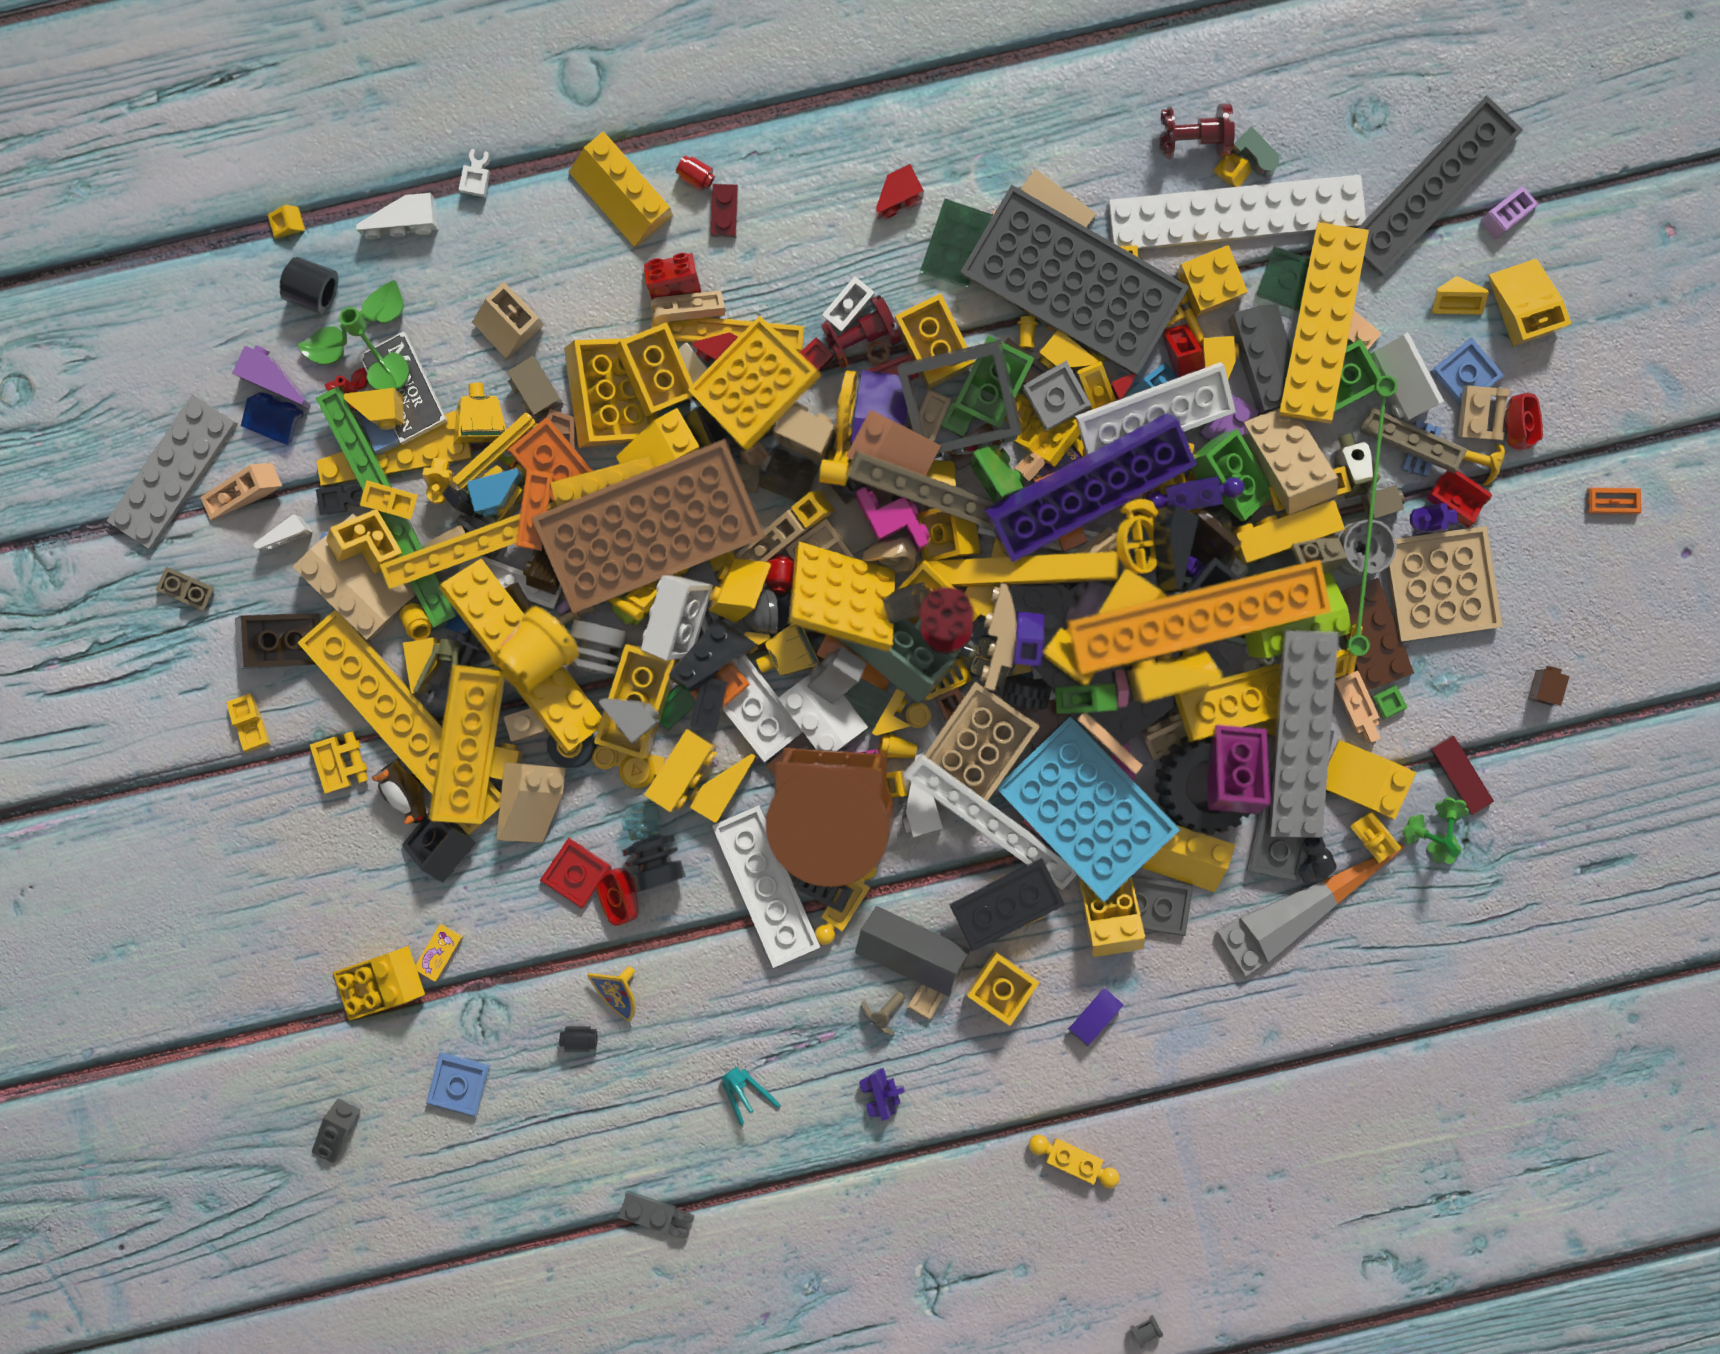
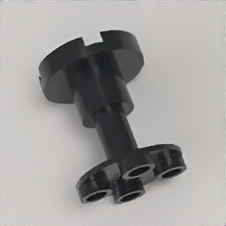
[423,631,490,702]

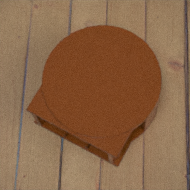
[766,748,894,887]

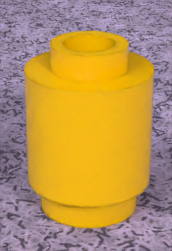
[399,603,431,640]

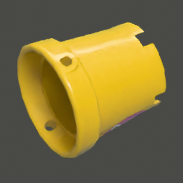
[491,607,580,694]

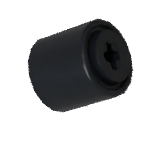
[279,257,338,314]

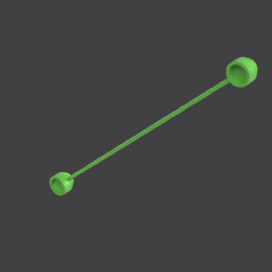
[1346,375,1397,656]

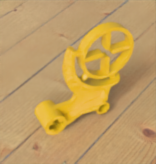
[819,370,857,486]
[1116,472,1185,574]

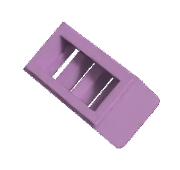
[1481,186,1539,239]

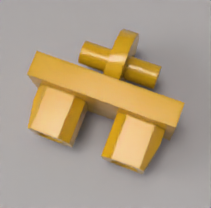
[422,458,457,504]
[1350,811,1401,863]

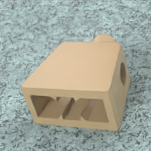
[503,708,548,744]

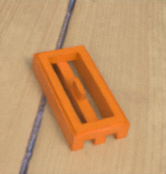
[1587,488,1641,515]

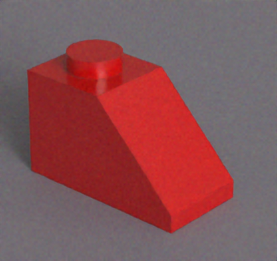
[1162,324,1204,378]

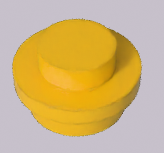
[905,703,931,728]
[592,745,618,770]

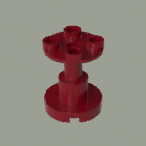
[1160,103,1235,160]
[821,295,902,369]
[920,587,974,654]

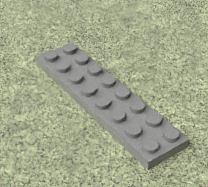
[1268,630,1338,838]

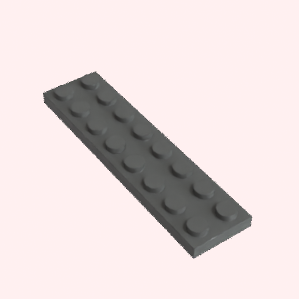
[1358,95,1523,276]

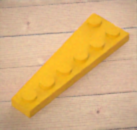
[316,410,473,487]

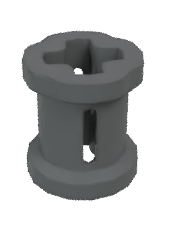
[1130,1315,1164,1348]

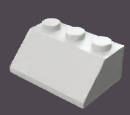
[1370,333,1444,422]
[641,575,714,660]
[778,675,868,751]

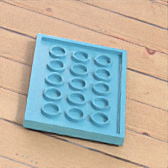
[996,716,1180,902]

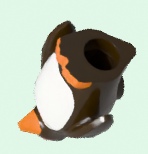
[372,758,427,825]

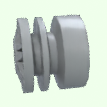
[1333,519,1397,576]
[570,620,627,675]

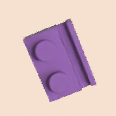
[1199,394,1259,441]

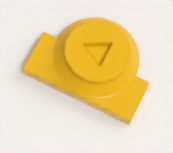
[615,751,665,789]

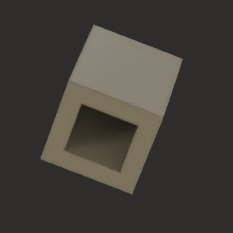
[1361,485,1405,520]

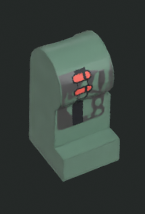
[1230,126,1279,177]

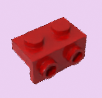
[1427,470,1492,528]

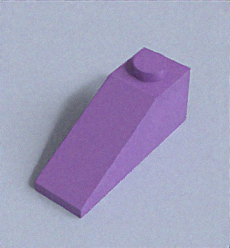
[232,345,311,409]

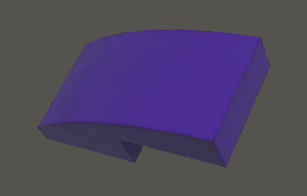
[1068,988,1124,1047]

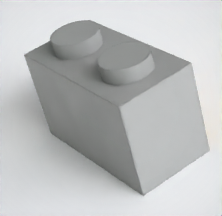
[807,646,867,704]

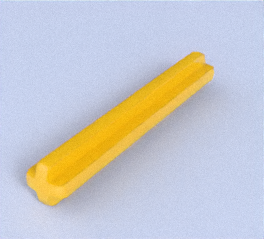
[452,413,536,489]

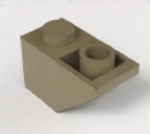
[1291,535,1347,574]

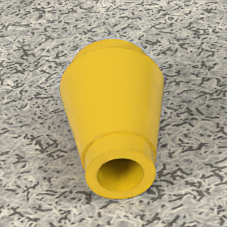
[878,733,917,759]

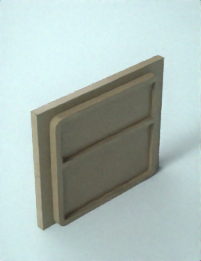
[807,478,908,560]

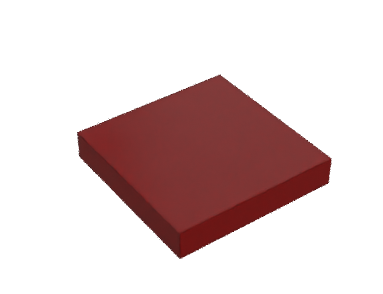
[540,837,612,909]

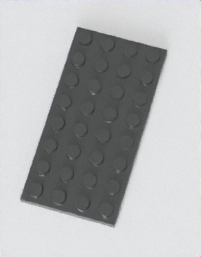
[960,184,1189,377]

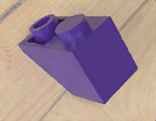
[1013,612,1044,666]

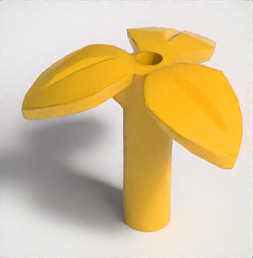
[1463,444,1505,486]

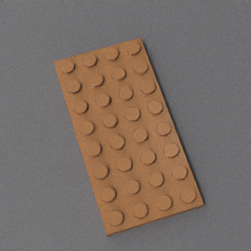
[531,439,765,613]

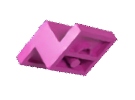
[856,487,930,553]

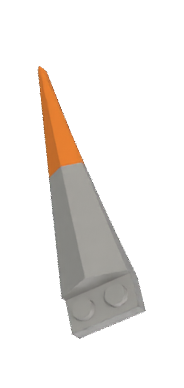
[1216,845,1405,976]

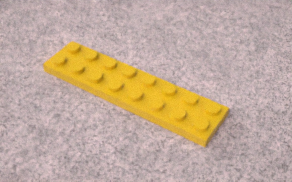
[1279,222,1369,424]
[438,558,602,754]

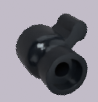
[1298,837,1337,884]

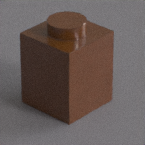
[1528,666,1570,706]

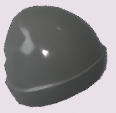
[743,590,778,635]

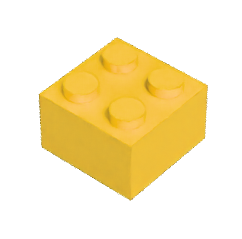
[1176,245,1248,317]
[965,950,1039,1026]

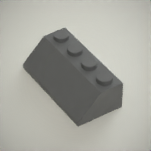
[1228,304,1292,416]

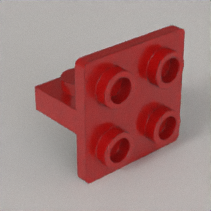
[644,252,702,301]

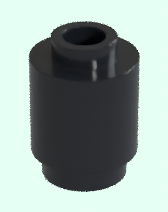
[559,1026,598,1052]

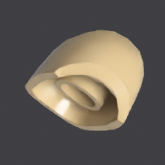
[862,537,917,574]

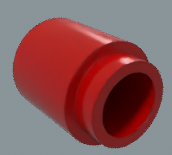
[676,155,715,191]

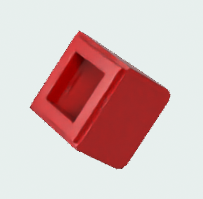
[1111,373,1136,401]

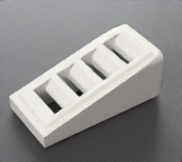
[253,514,312,552]

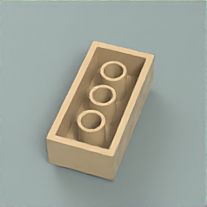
[1243,407,1338,515]

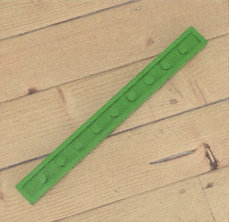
[316,386,458,628]

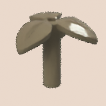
[862,991,905,1035]

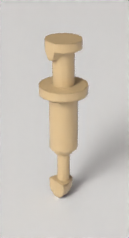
[556,605,596,626]

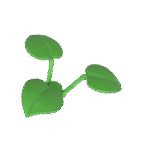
[298,280,409,390]

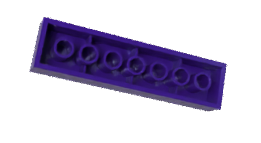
[984,413,1197,562]

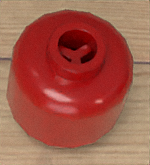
[764,555,794,595]

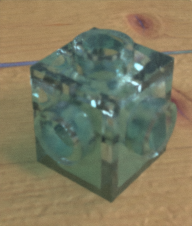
[622,801,661,841]

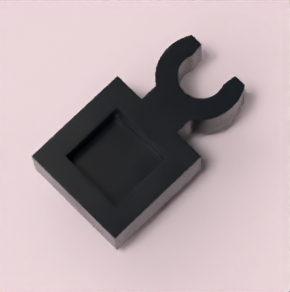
[316,485,362,516]
[442,486,483,519]

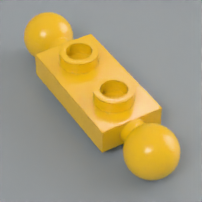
[815,867,877,945]
[1029,1134,1120,1189]

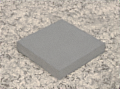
[1021,361,1092,431]

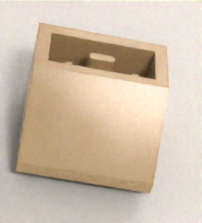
[472,282,544,360]

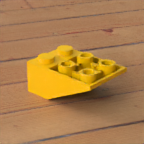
[1488,258,1572,347]
[1079,876,1145,957]
[333,946,425,1021]

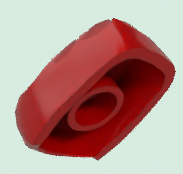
[1505,393,1543,450]
[596,868,639,926]

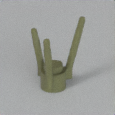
[413,639,461,693]

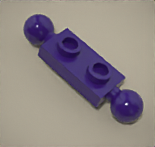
[1146,477,1244,510]

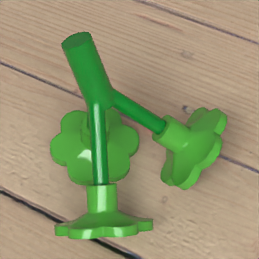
[1403,798,1469,864]

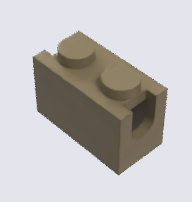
[507,356,564,419]

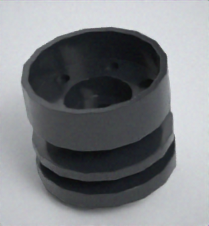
[622,835,686,893]

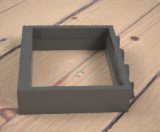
[897,340,1022,459]

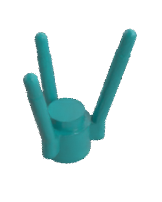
[721,1066,781,1125]

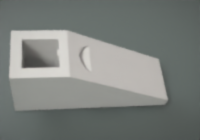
[356,193,438,239]

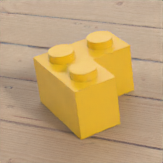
[326,509,402,574]

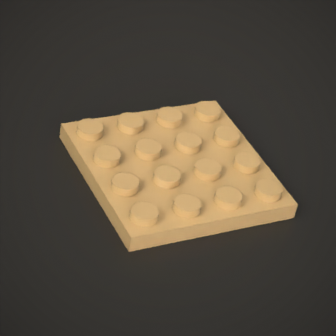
[1387,526,1503,642]

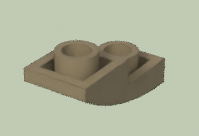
[156,567,214,611]

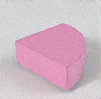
[1115,670,1129,707]

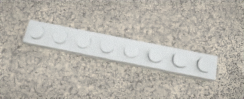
[904,754,1077,890]

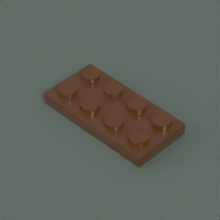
[1340,578,1414,691]

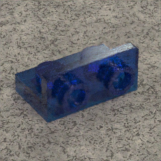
[241,392,304,445]

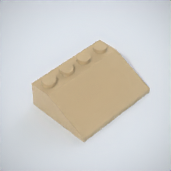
[292,514,417,640]
[924,682,1040,801]

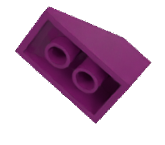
[1207,725,1270,814]

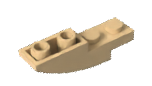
[980,583,1016,690]

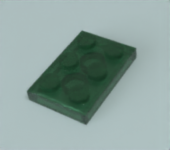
[920,199,993,288]

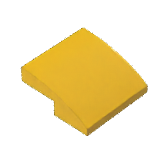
[1014,413,1080,467]

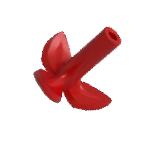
[324,368,368,411]

